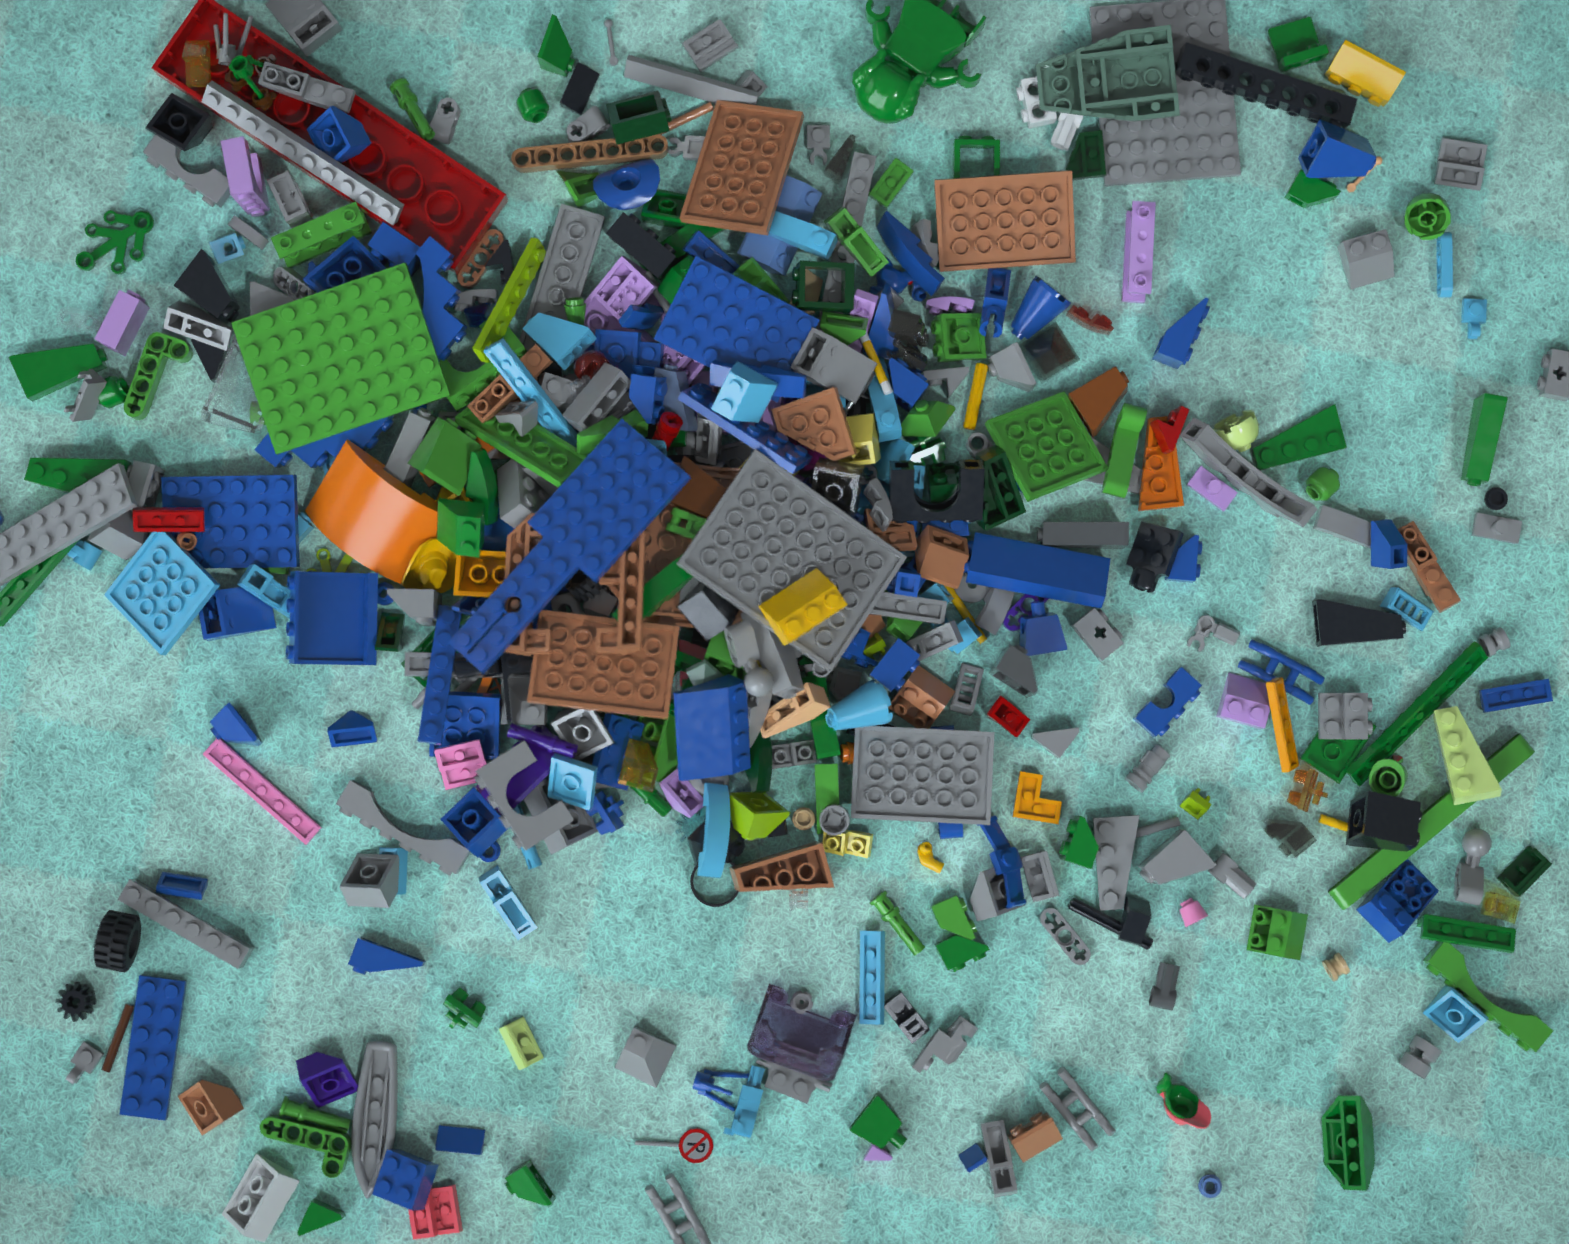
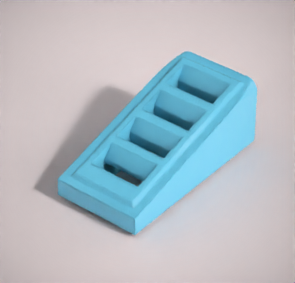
[1380,587,1434,631]

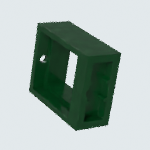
[606,90,672,145]
[792,260,855,313]

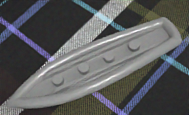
[351,1041,398,1198]

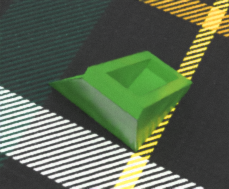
[556,170,599,208]

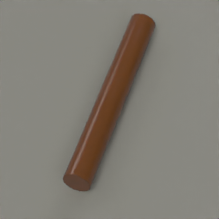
[101,1003,134,1072]

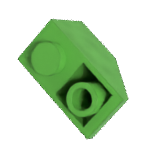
[931,895,977,940]

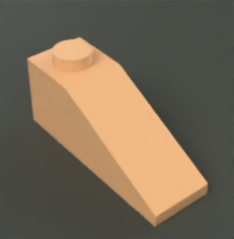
[760,682,831,738]

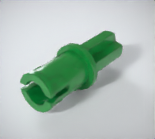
[630,777,672,817]

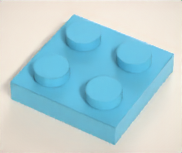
[547,753,598,810]

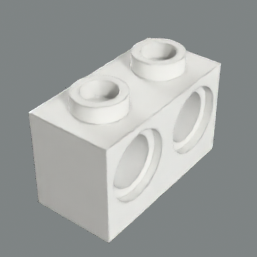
[1016,76,1057,129]

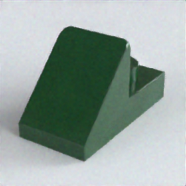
[375,612,405,652]

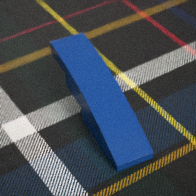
[877,211,945,297]
[709,360,807,398]

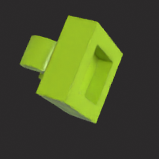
[863,633,886,660]
[1180,788,1212,820]

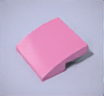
[434,739,487,790]

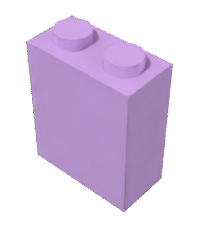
[95,290,150,356]

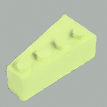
[1433,706,1502,805]

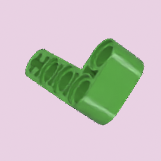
[124,332,193,420]
[1102,403,1147,498]
[260,1115,351,1178]

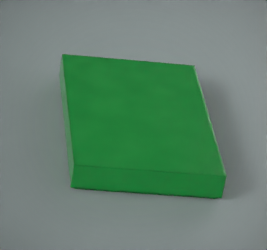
[1300,723,1377,784]

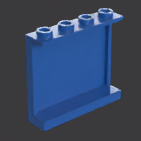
[286,571,378,665]

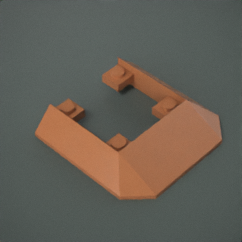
[503,513,646,657]

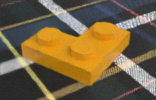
[1012,771,1062,824]

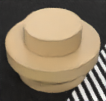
[792,807,815,830]

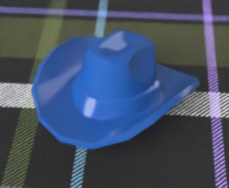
[593,159,660,210]

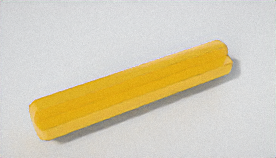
[963,363,988,430]

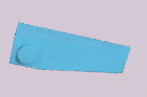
[768,211,838,261]
[866,356,902,442]

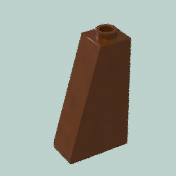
[669,457,727,519]

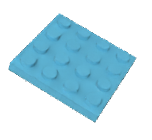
[104,532,220,655]

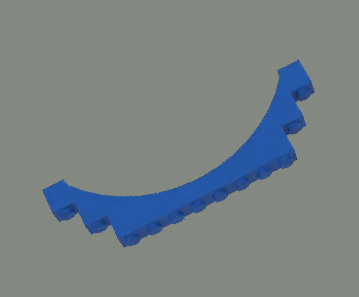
[254,236,467,468]

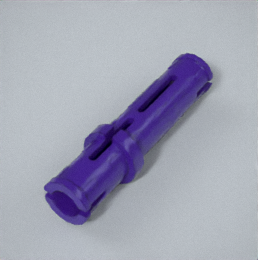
[507,723,578,759]

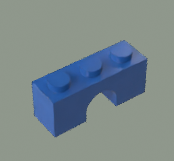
[1133,667,1202,737]

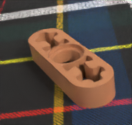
[457,229,505,289]

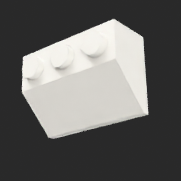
[221,1153,299,1243]

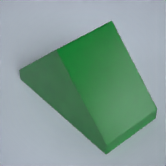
[297,1198,346,1236]

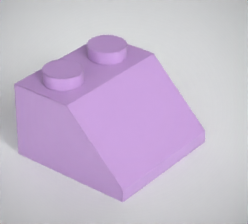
[1216,673,1270,729]

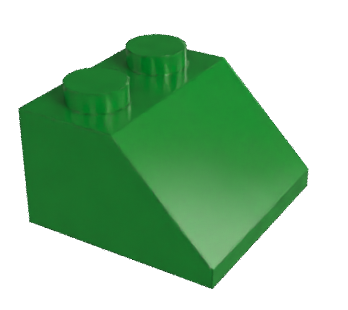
[437,498,485,558]

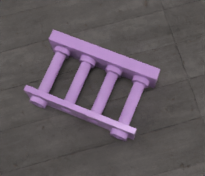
[1121,201,1156,303]

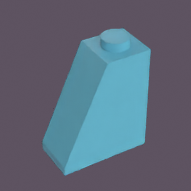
[522,312,597,371]

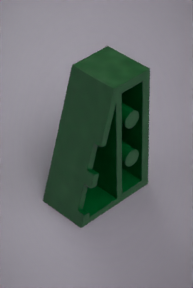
[975,444,1026,531]

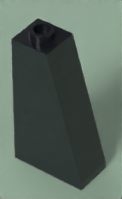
[1312,599,1406,647]

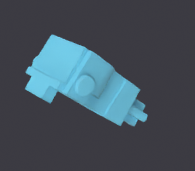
[723,1065,765,1138]

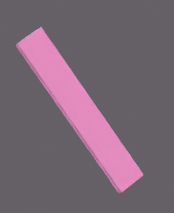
[203,738,322,845]

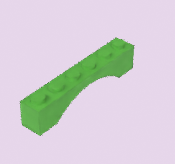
[1423,941,1553,1052]

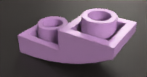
[925,296,975,316]

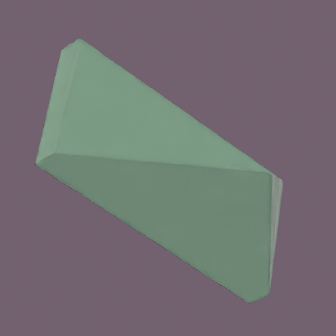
[686,660,725,686]

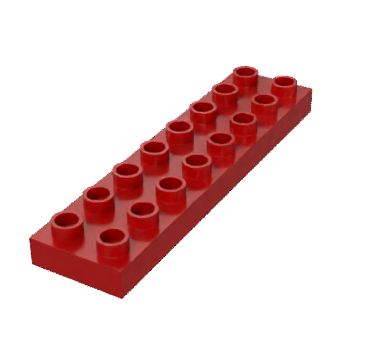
[151,0,508,275]

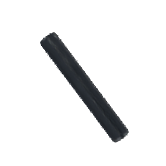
[1068,898,1153,950]

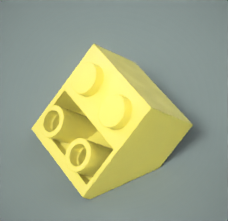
[829,413,881,469]

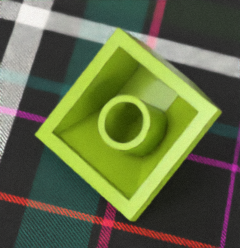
[729,792,790,840]

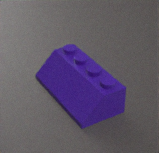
[476,725,567,816]

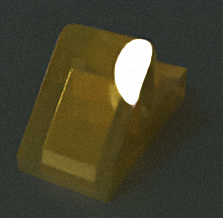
[182,40,211,87]
[1480,892,1520,924]

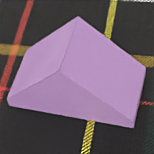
[659,769,704,818]

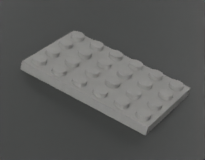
[851,726,994,825]

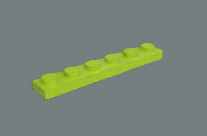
[472,237,546,363]

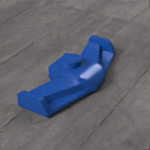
[977,816,1027,909]

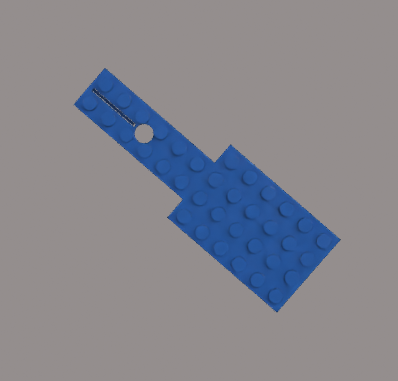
[448,419,691,674]

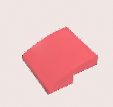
[408,1184,463,1240]

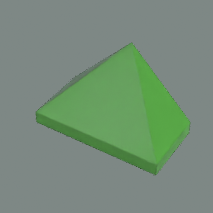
[820,311,868,346]

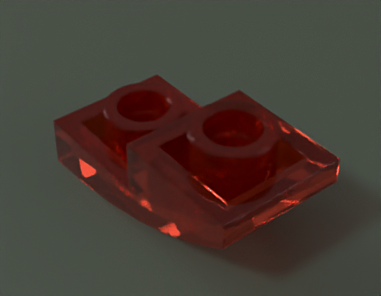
[1066,305,1114,335]

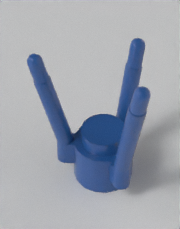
[692,1069,749,1111]

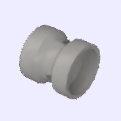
[1478,627,1511,657]

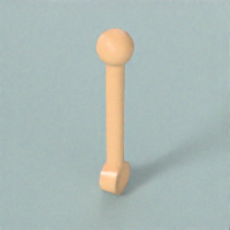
[1346,156,1383,193]

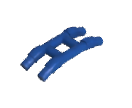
[1238,639,1325,705]

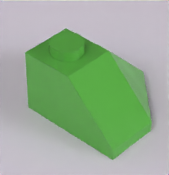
[901,400,956,437]

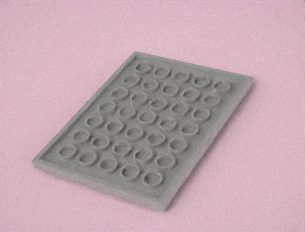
[1089,0,1241,187]
[676,449,907,672]

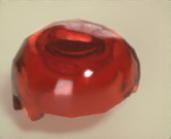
[573,350,611,382]

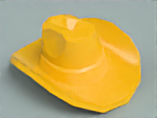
[401,538,457,593]

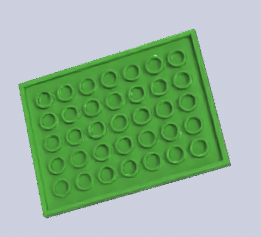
[231,263,451,455]

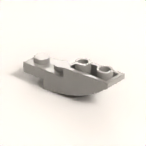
[258,62,356,114]

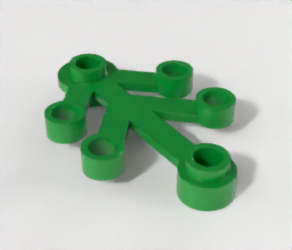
[75,210,154,275]

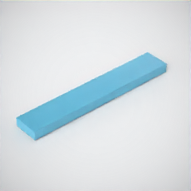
[483,339,577,448]

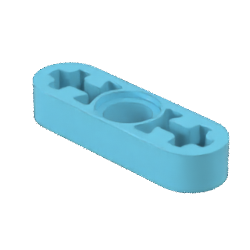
[1436,232,1453,298]

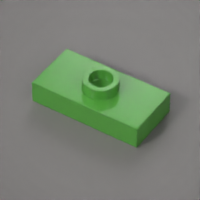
[869,158,914,209]

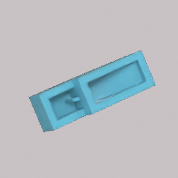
[478,865,537,940]

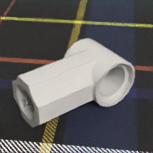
[1050,113,1083,151]

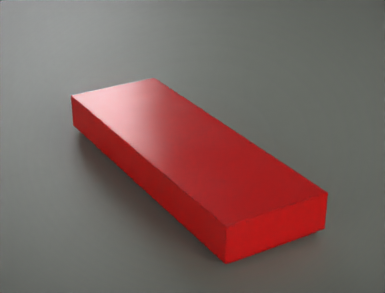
[133,507,205,532]

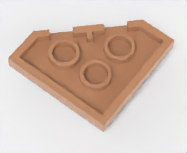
[771,387,857,461]

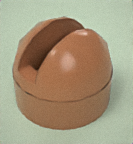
[176,532,197,551]

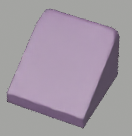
[863,1144,893,1161]

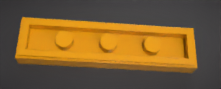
[1266,677,1299,773]

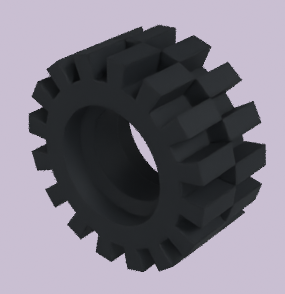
[565,569,606,602]

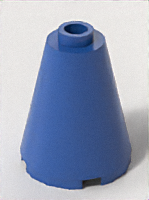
[1010,275,1071,340]

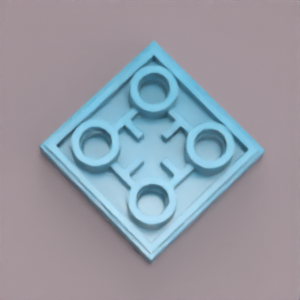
[862,439,915,485]

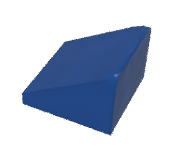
[958,1143,988,1172]

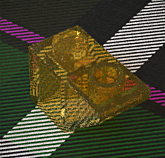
[618,738,658,792]

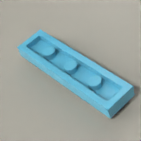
[859,930,885,1025]

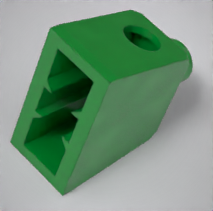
[849,1093,907,1149]

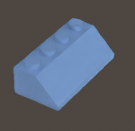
[737,175,822,276]

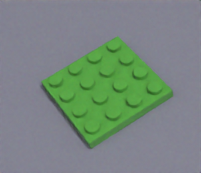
[985,391,1108,502]

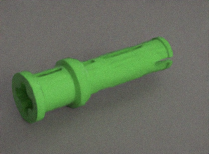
[390,78,435,141]
[869,890,925,956]
[279,1096,351,1134]

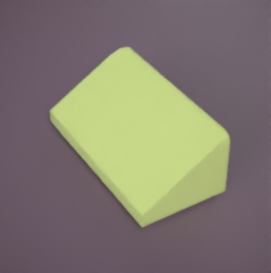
[499,1016,544,1070]

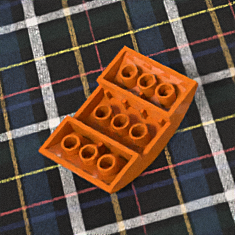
[305,439,438,584]

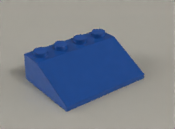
[303,236,387,293]
[673,675,751,781]

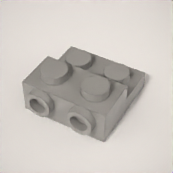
[1318,693,1373,740]

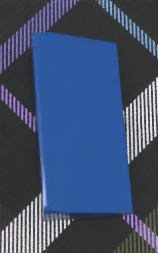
[435,1125,485,1155]

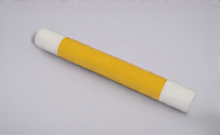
[860,331,893,395]

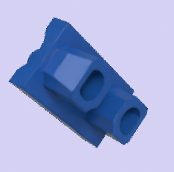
[585,790,625,835]

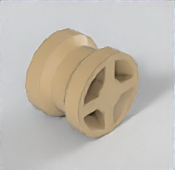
[1322,953,1350,982]

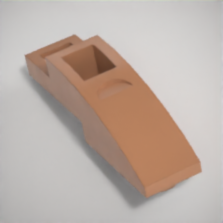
[467,344,553,423]
[1398,521,1461,613]

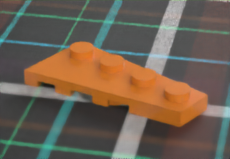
[1138,416,1184,512]

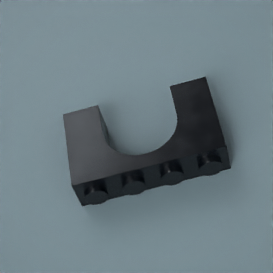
[889,460,984,523]

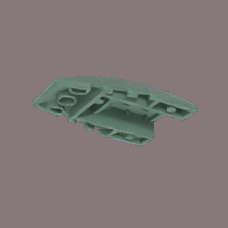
[1036,25,1180,121]

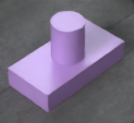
[1187,466,1238,512]

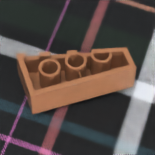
[729,841,835,892]

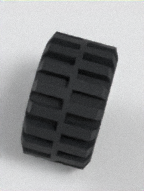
[94,910,141,973]

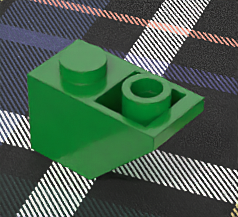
[1284,169,1341,208]
[935,934,990,972]

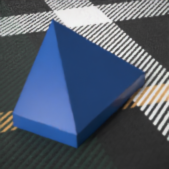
[327,710,377,748]

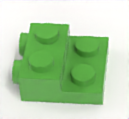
[930,313,987,362]

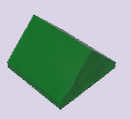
[641,189,688,229]

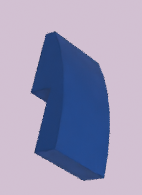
[619,303,665,330]

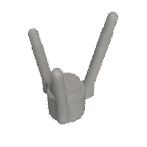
[214,13,253,66]

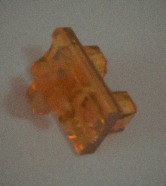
[1287,769,1328,812]

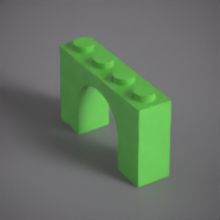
[440,319,527,412]

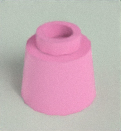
[1179,898,1209,927]

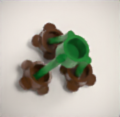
[225,54,277,111]

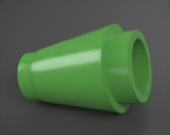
[564,297,586,326]

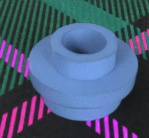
[1198,1174,1222,1198]

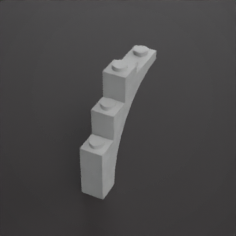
[1180,418,1318,527]

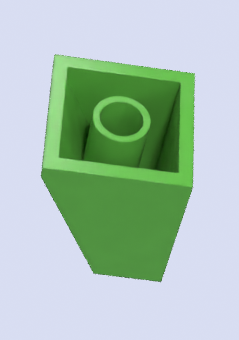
[408,417,481,496]

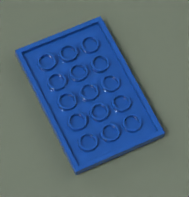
[654,256,820,403]
[161,474,300,568]

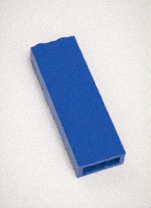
[964,532,1111,609]

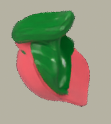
[1156,1073,1211,1129]

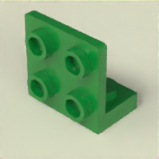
[1268,17,1329,73]

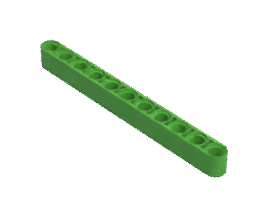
[1328,733,1535,910]

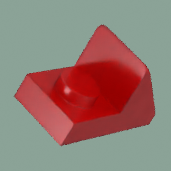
[1150,406,1190,454]
[987,695,1030,738]

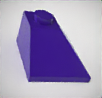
[296,1052,358,1108]

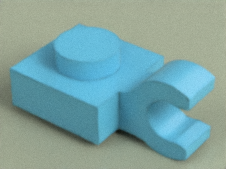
[1461,298,1487,339]

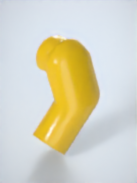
[917,841,944,873]

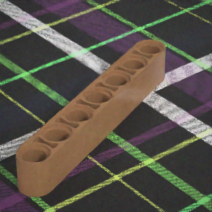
[511,134,669,173]

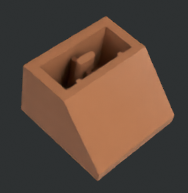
[915,525,969,589]
[888,665,955,729]
[1007,1112,1063,1163]

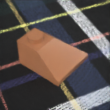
[178,1080,244,1136]

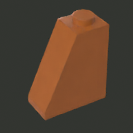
[1068,366,1129,438]

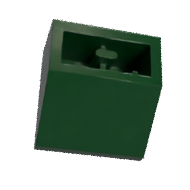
[926,461,959,503]

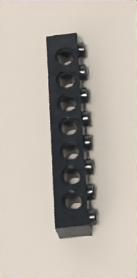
[1175,42,1357,129]

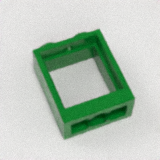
[953,136,1000,178]

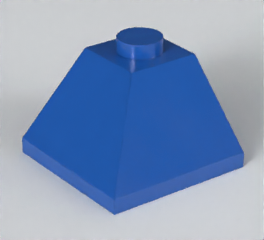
[307,106,371,163]
[210,702,262,746]

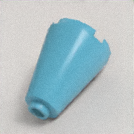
[825,679,893,730]

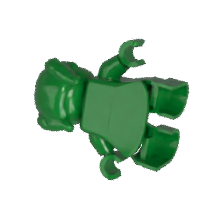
[852,0,986,124]

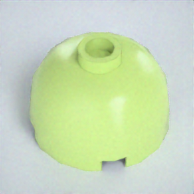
[1213,410,1259,452]

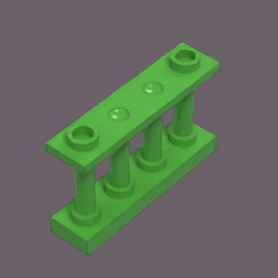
[271,201,372,268]

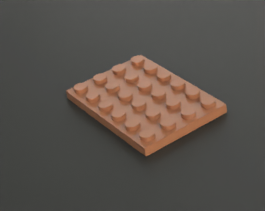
[680,100,804,236]
[934,170,1076,272]
[527,610,680,719]

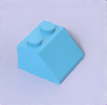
[711,361,778,423]

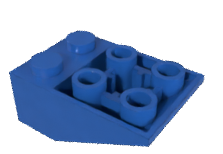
[1152,298,1210,369]
[199,587,277,641]
[1356,859,1439,943]

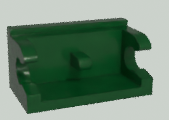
[1497,846,1552,897]

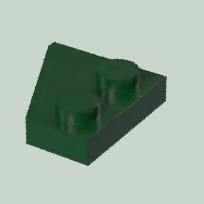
[1066,130,1107,180]

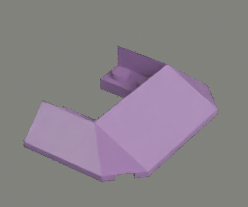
[584,256,706,386]

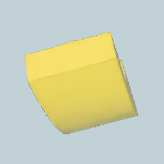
[822,830,873,858]

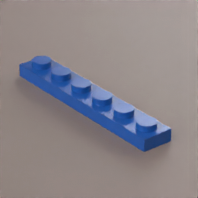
[418,605,462,745]

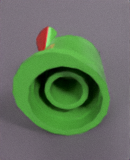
[1369,755,1408,797]

